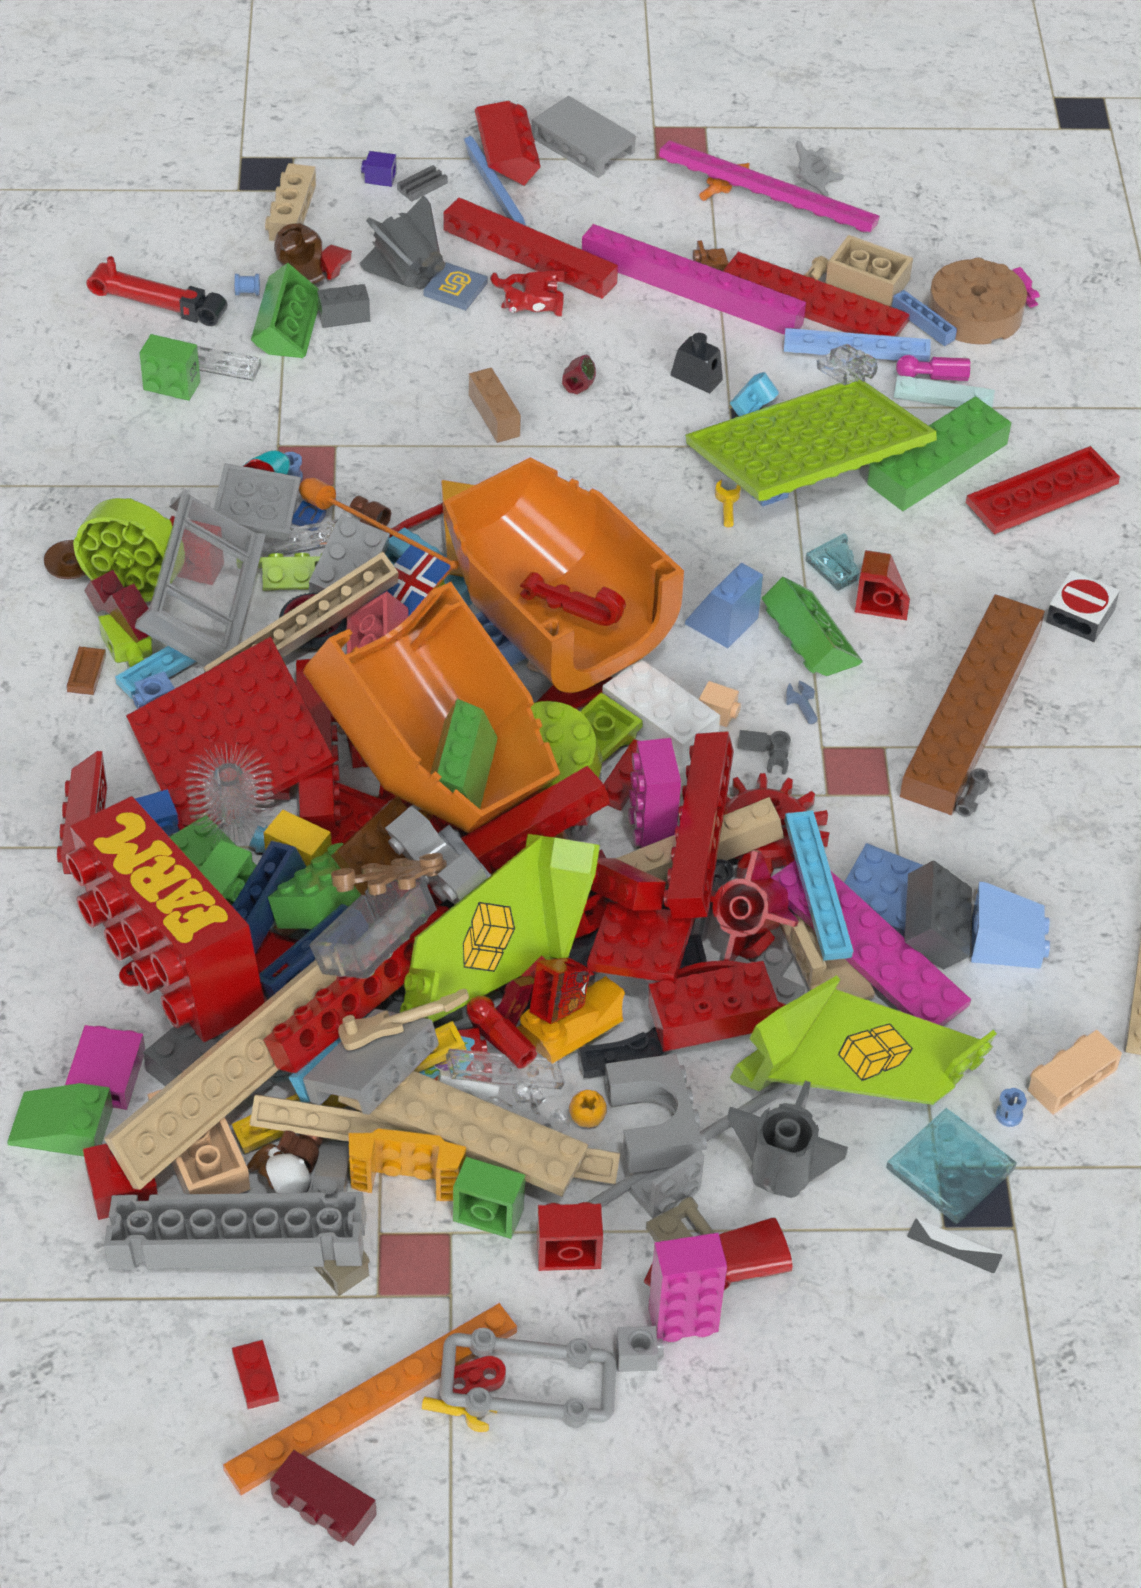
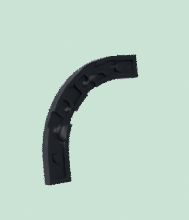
[578,934,707,1078]

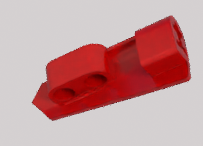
[644,1217,793,1290]

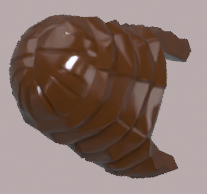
[274,223,326,284]

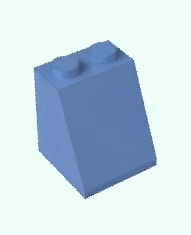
[685,563,763,648]

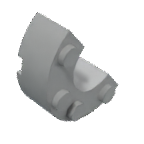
[386,806,486,904]

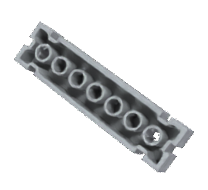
[104,1192,367,1269]

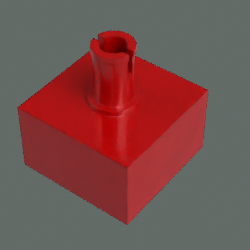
[83,1143,158,1220]

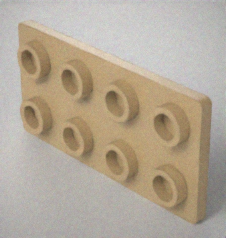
[780,915,875,1000]

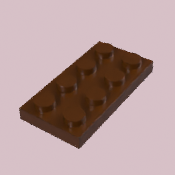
[331,796,408,901]

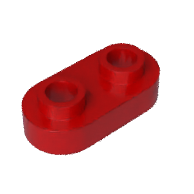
[453,1356,506,1394]

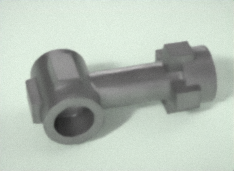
[956,768,990,817]

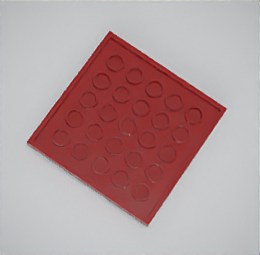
[126,637,336,830]

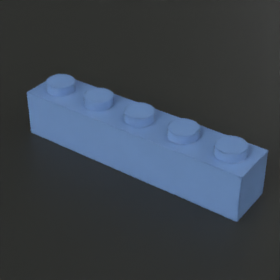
[892,290,957,346]

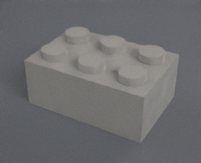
[309,514,389,610]

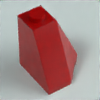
[855,550,910,621]

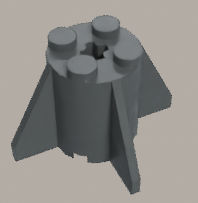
[359,196,446,290]
[727,1080,848,1198]

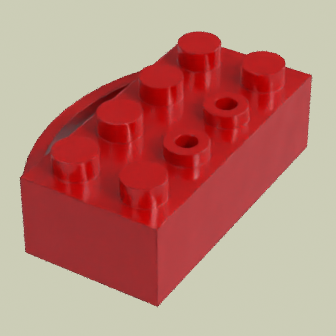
[648,961,780,1052]

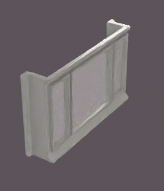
[135,489,266,666]

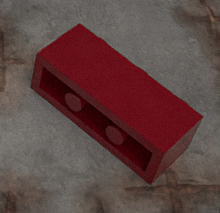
[270,1450,377,1546]

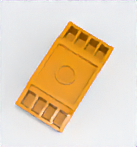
[349,1128,466,1201]

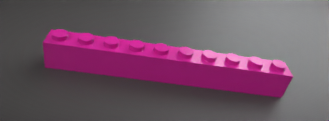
[581,224,806,335]

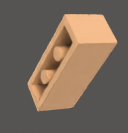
[1028,1030,1122,1115]

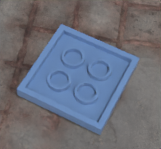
[844,843,923,938]

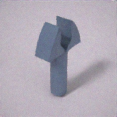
[786,681,818,724]

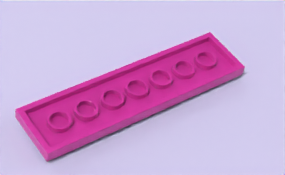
[771,861,971,1026]

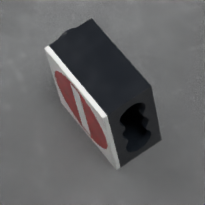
[1046,570,1120,642]

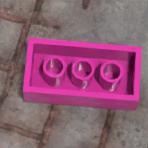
[628,738,681,849]
[648,1233,727,1342]

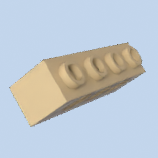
[265,163,316,241]

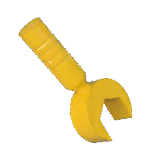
[715,480,741,528]
[422,1396,497,1432]

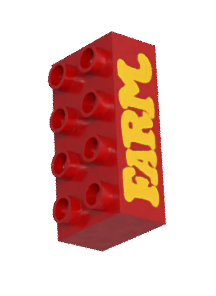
[66,796,265,1043]

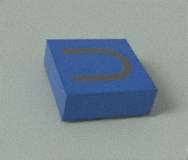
[292,501,326,531]

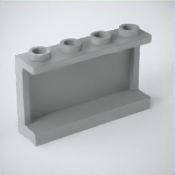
[531,96,636,178]
[303,1009,439,1115]

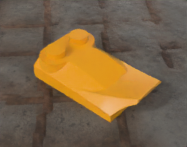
[517,976,625,1064]

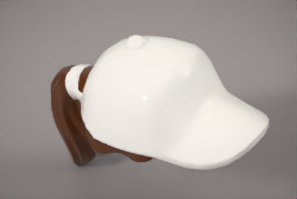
[246,1144,311,1193]

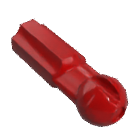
[466,995,538,1069]

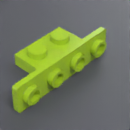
[236,553,322,591]

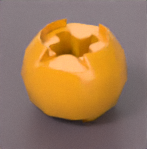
[569,1089,607,1128]

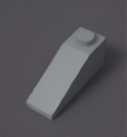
[312,1140,350,1199]

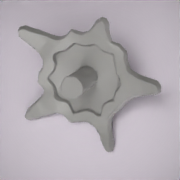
[795,141,844,197]

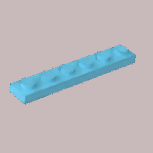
[784,811,853,961]

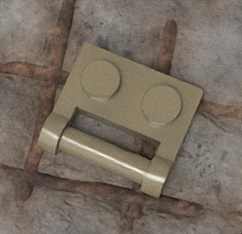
[646,1197,715,1242]

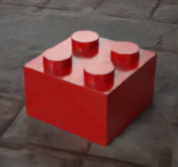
[537,1202,603,1271]

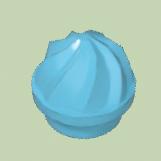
[249,825,268,853]

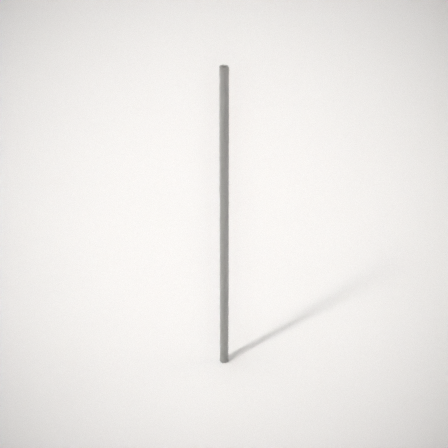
[588,1009,901,1207]

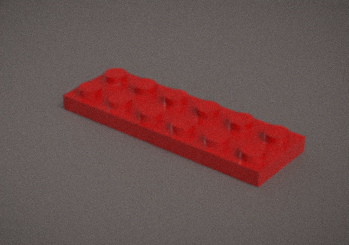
[965,446,1120,534]

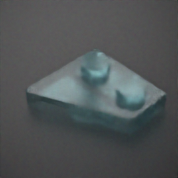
[805,533,859,591]

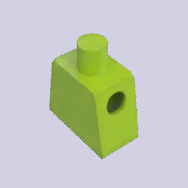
[98,614,153,667]

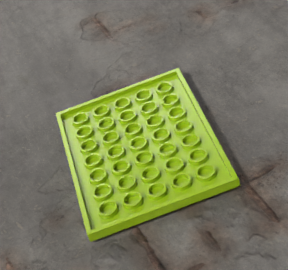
[685,377,937,501]

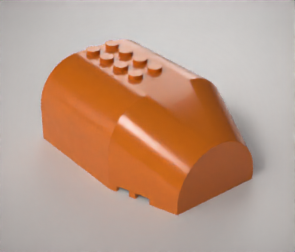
[443,457,684,693]
[304,582,560,834]

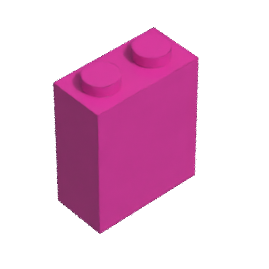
[65,1025,145,1110]

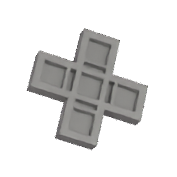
[722,944,806,1004]

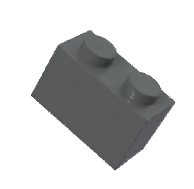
[317,284,370,328]

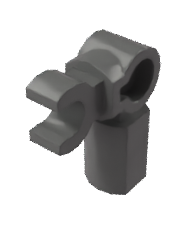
[738,730,791,775]

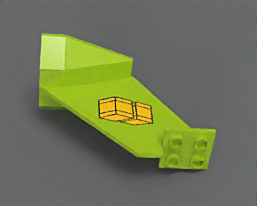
[400,834,600,1022]
[730,975,997,1105]

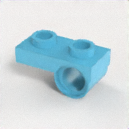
[730,372,779,416]

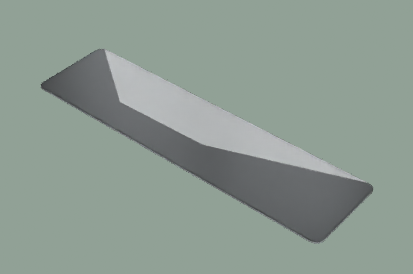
[907,1218,1002,1274]

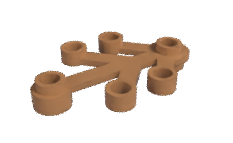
[331,853,447,895]

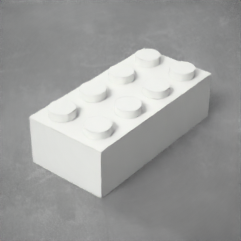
[603,659,720,766]

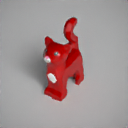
[490,271,564,317]

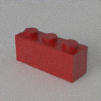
[590,858,666,910]

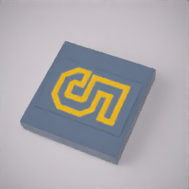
[423,262,488,311]

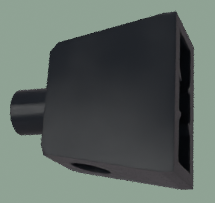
[670,332,723,394]

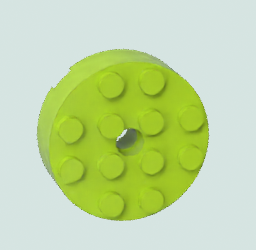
[74,498,185,602]
[531,701,602,793]

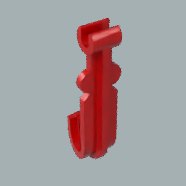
[520,572,626,626]

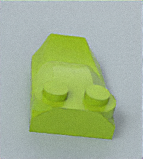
[580,692,643,762]

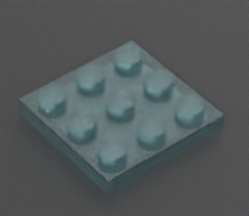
[886,1108,1017,1224]

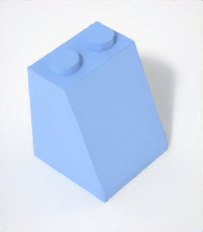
[971,882,1050,969]

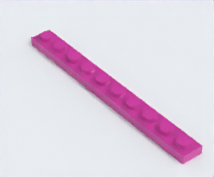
[659,140,880,232]

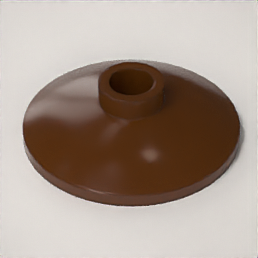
[44,540,86,579]

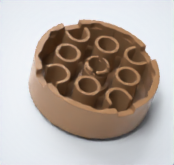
[928,257,1027,344]

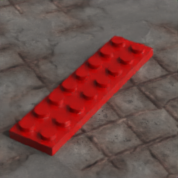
[723,252,909,337]

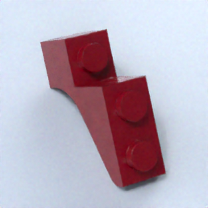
[84,570,150,643]

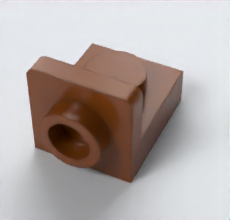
[693,240,729,271]

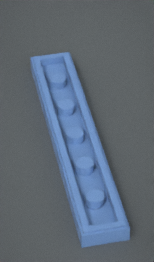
[464,136,526,225]

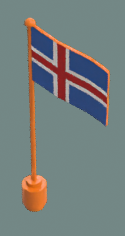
[299,478,460,617]

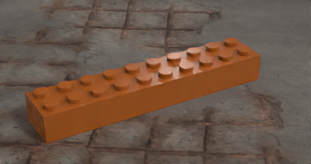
[900,594,1045,816]

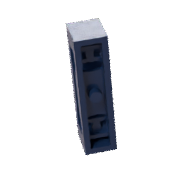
[259,904,373,1000]

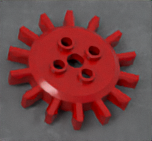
[724,773,830,878]

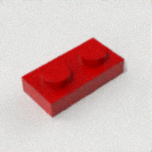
[232,1340,279,1409]

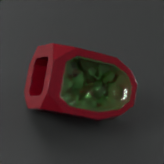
[562,354,596,394]

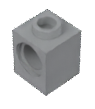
[616,1326,664,1372]

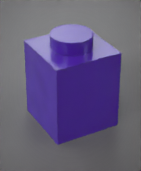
[361,151,397,187]

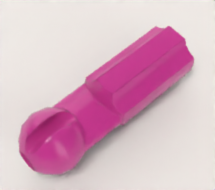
[896,355,970,381]

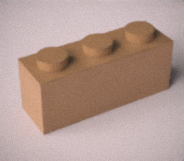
[469,367,521,443]

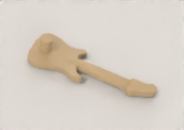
[339,989,469,1051]

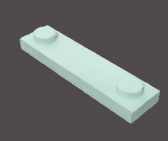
[894,375,995,408]

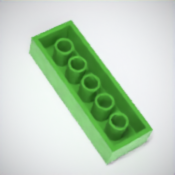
[867,396,1012,511]

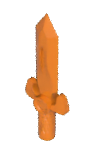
[699,163,749,201]

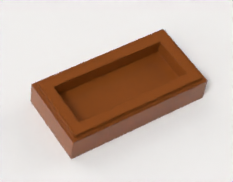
[67,646,106,695]

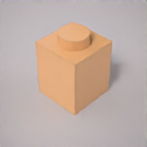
[699,681,741,727]

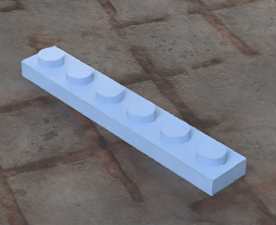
[784,328,931,362]

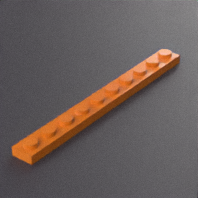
[223,1303,517,1496]

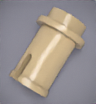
[805,256,829,280]

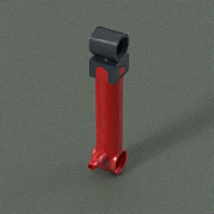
[86,256,228,327]

